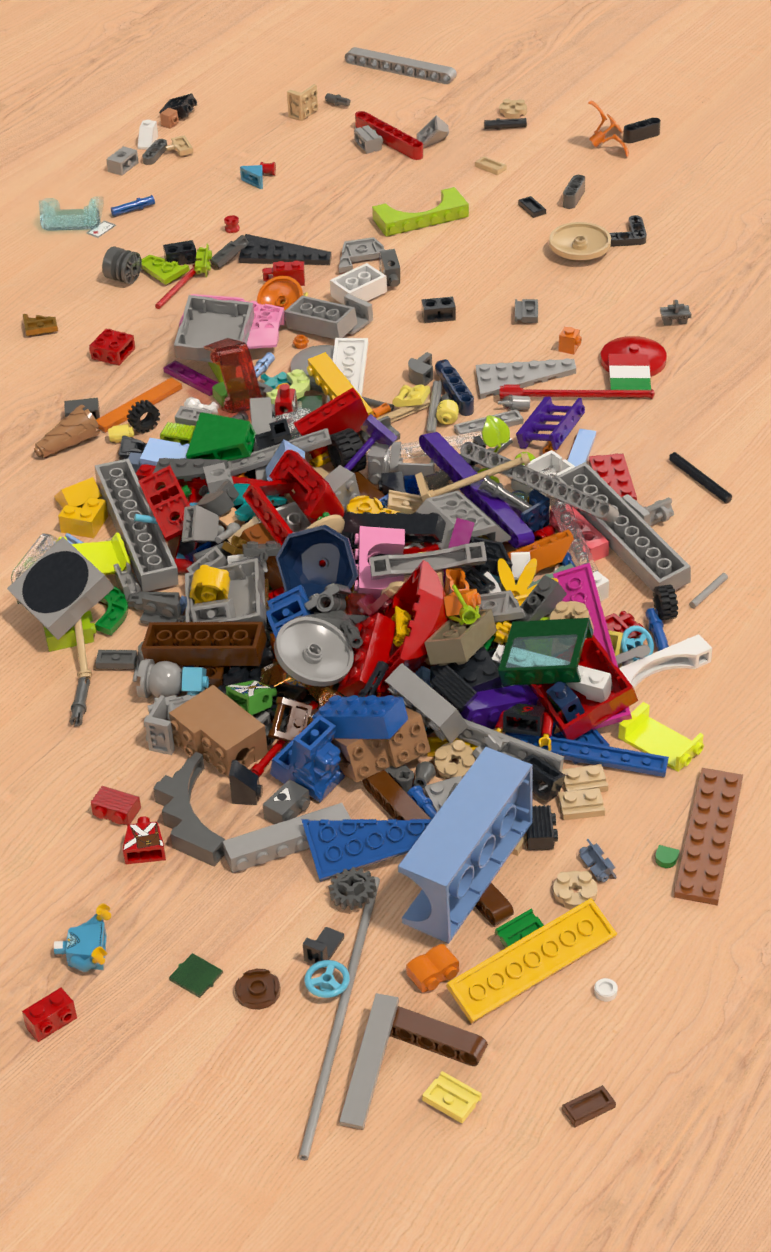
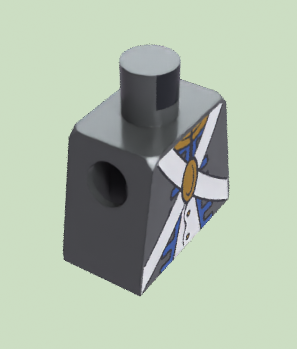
[379,249,400,287]

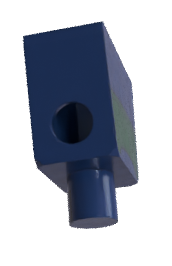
[546,682,585,724]

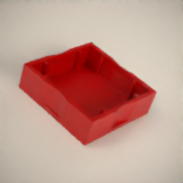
[529,635,638,740]

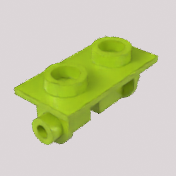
[194,244,212,277]

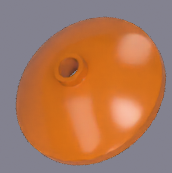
[257,276,303,310]

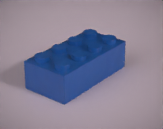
[312,695,408,739]

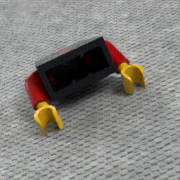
[495,703,553,751]

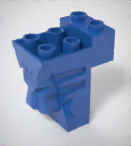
[270,715,345,802]

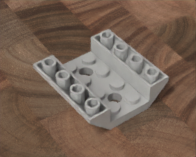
[416,491,511,550]

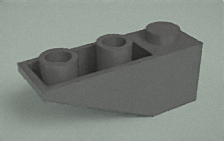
[509,575,567,622]

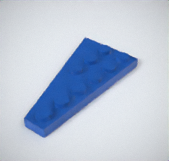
[301,819,432,881]

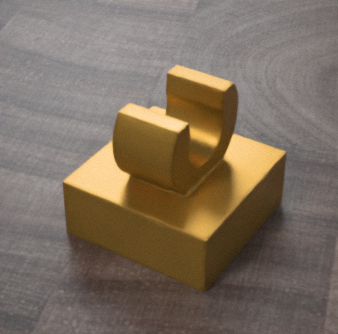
[222,535,247,555]

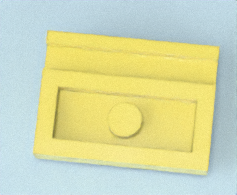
[422,1071,482,1123]

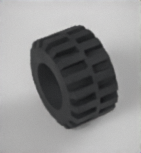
[327,428,367,473]

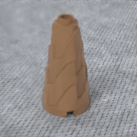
[34,405,100,458]

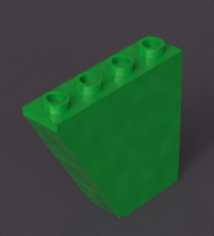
[186,412,257,462]

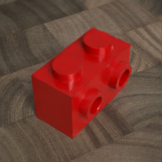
[22,987,77,1042]

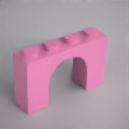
[354,526,405,600]

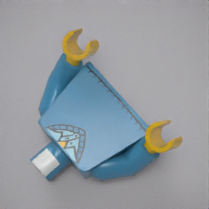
[54,903,111,972]

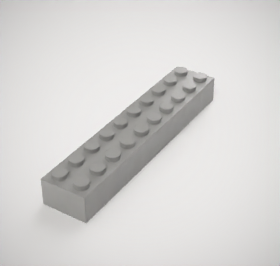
[94,458,178,592]
[555,462,691,592]

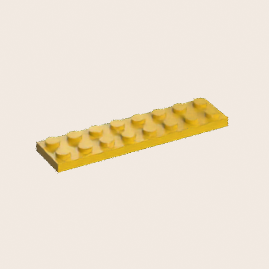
[446,898,617,1024]

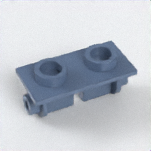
[579,839,617,882]

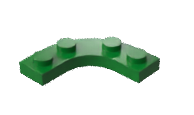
[95,586,128,635]

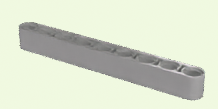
[344,47,457,84]

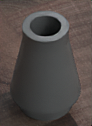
[414,761,436,788]

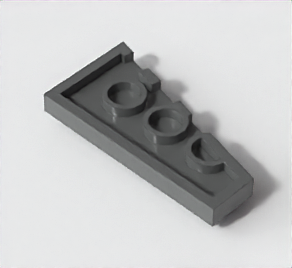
[153,458,228,482]

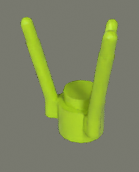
[448,585,481,625]

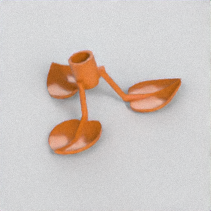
[588,100,629,157]

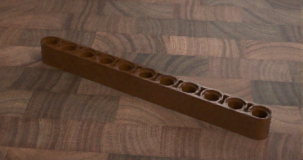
[362,770,514,925]

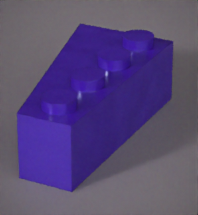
[458,685,538,729]

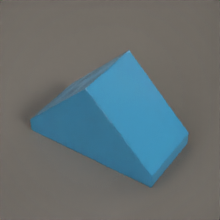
[240,165,263,189]

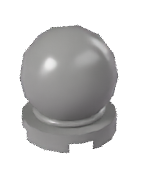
[136,659,182,698]

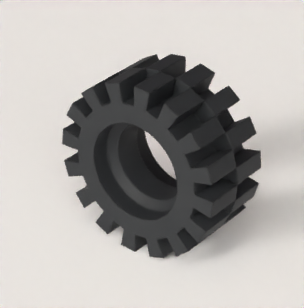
[127,400,160,433]
[653,584,678,620]

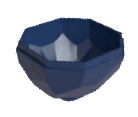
[276,525,358,599]

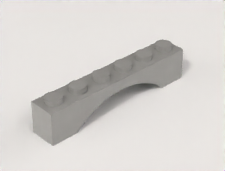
[369,542,487,580]

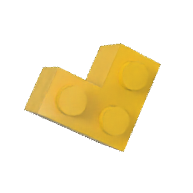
[58,497,108,539]

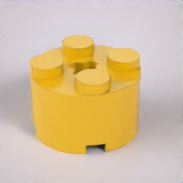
[189,565,230,604]

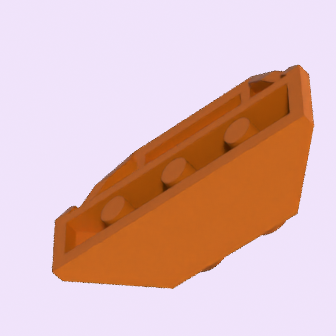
[507,529,574,574]

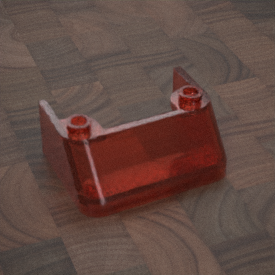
[204,338,262,414]

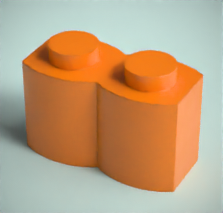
[444,568,469,595]
[406,944,460,993]

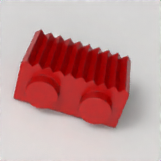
[91,786,141,826]

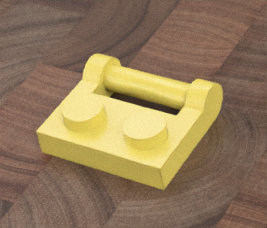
[392,384,431,407]

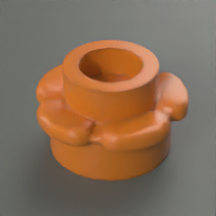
[293,335,309,349]

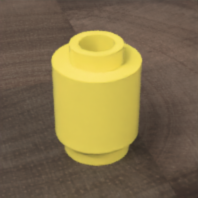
[108,424,134,443]

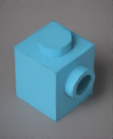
[182,667,209,696]

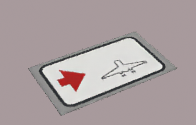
[86,220,116,238]

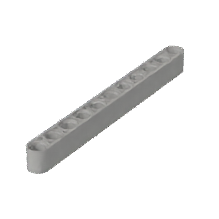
[460,441,619,523]

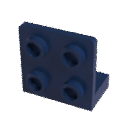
[521,489,550,534]

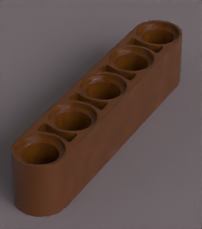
[390,1006,488,1066]

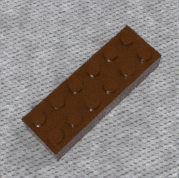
[141,622,267,666]

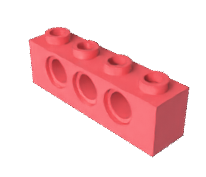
[549,503,609,563]

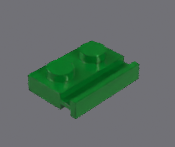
[494,908,544,948]

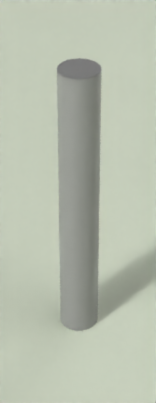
[689,573,728,608]

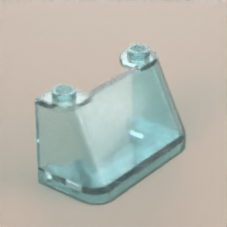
[39,196,104,231]

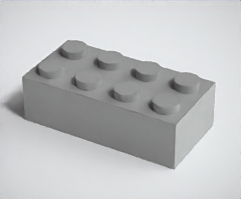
[284,296,357,340]
[385,663,468,743]

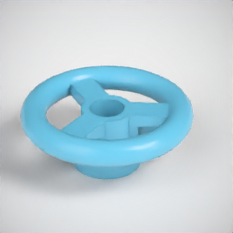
[621,626,654,662]
[304,960,350,998]

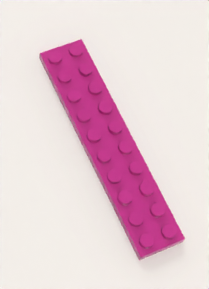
[553,563,632,730]

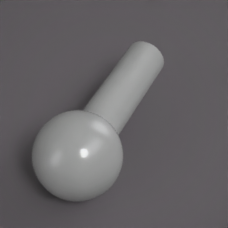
[215,522,241,544]

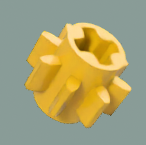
[493,621,512,645]

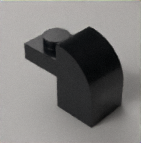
[255,419,292,450]

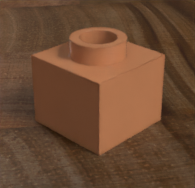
[160,108,179,129]

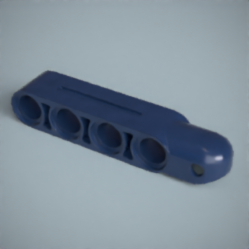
[435,359,474,416]

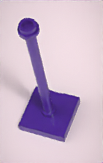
[344,414,398,471]

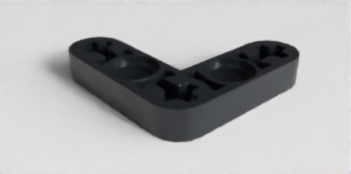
[610,215,647,247]

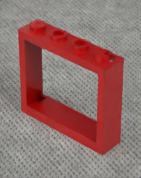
[243,478,317,547]

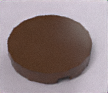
[235,968,281,1010]

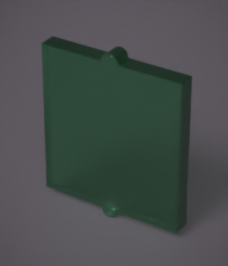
[169,953,223,998]

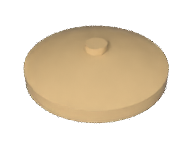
[549,222,611,260]

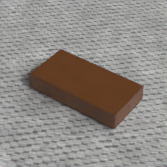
[562,1085,616,1127]

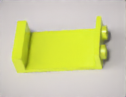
[57,533,131,575]
[618,702,704,772]

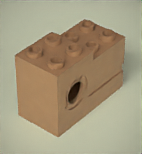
[169,685,268,778]
[331,707,431,783]

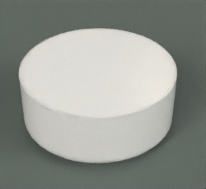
[594,978,618,1002]

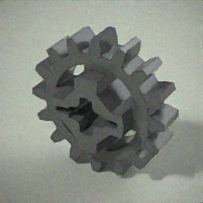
[329,867,377,910]

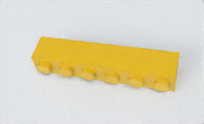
[307,352,373,415]

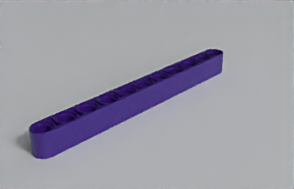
[419,432,535,548]

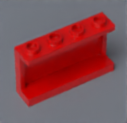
[293,387,369,459]

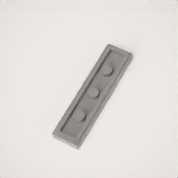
[454,409,524,439]

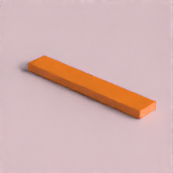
[96,377,183,433]

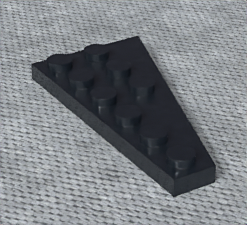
[239,234,332,265]

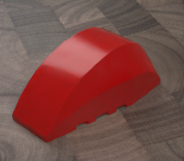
[382,560,449,682]

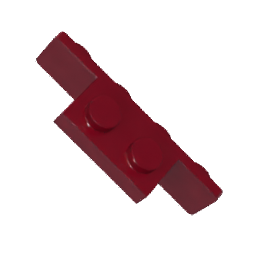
[357,589,394,616]

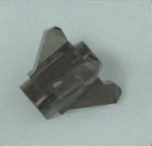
[424,469,451,491]

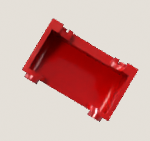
[269,450,344,520]

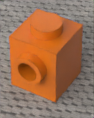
[559,326,582,355]

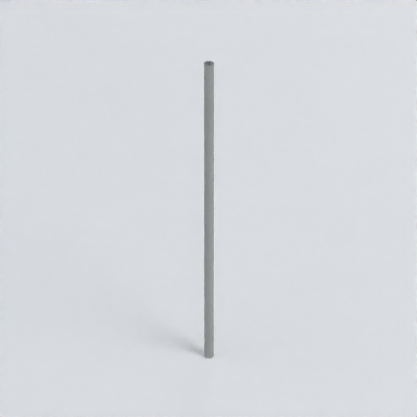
[299,877,380,1161]

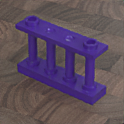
[516,397,585,450]

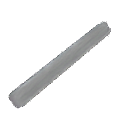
[426,380,442,434]

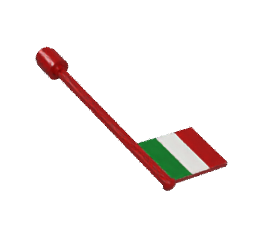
[499,354,655,401]

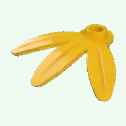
[498,558,558,597]

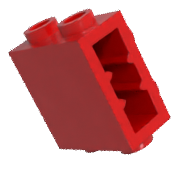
[89,329,135,366]

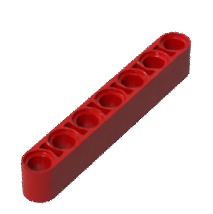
[355,111,424,160]

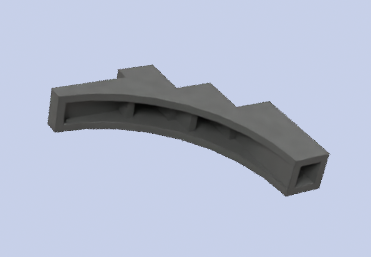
[153,752,225,867]

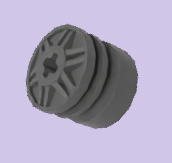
[102,246,142,284]

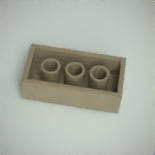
[424,609,497,666]

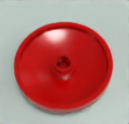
[600,336,667,377]

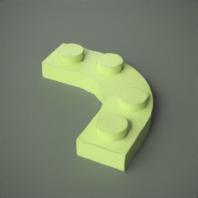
[266,369,310,405]

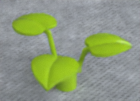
[477,415,536,484]

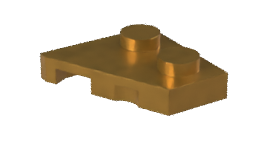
[23,314,58,336]

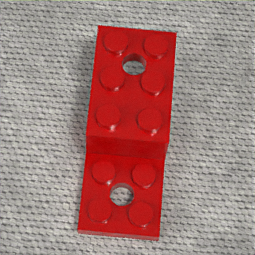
[138,465,190,541]

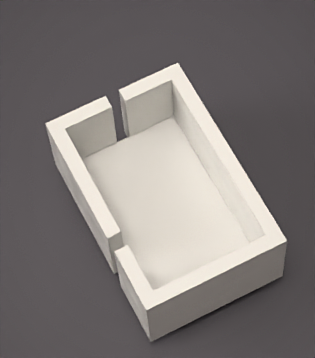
[511,450,575,498]

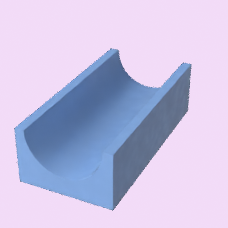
[398,747,532,944]

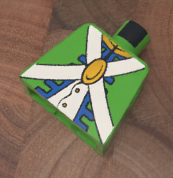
[226,680,277,715]

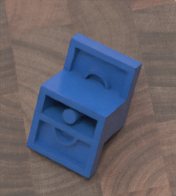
[266,585,314,638]

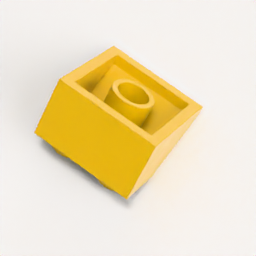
[54,477,102,508]

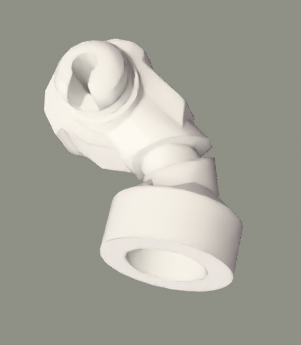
[184,397,219,415]

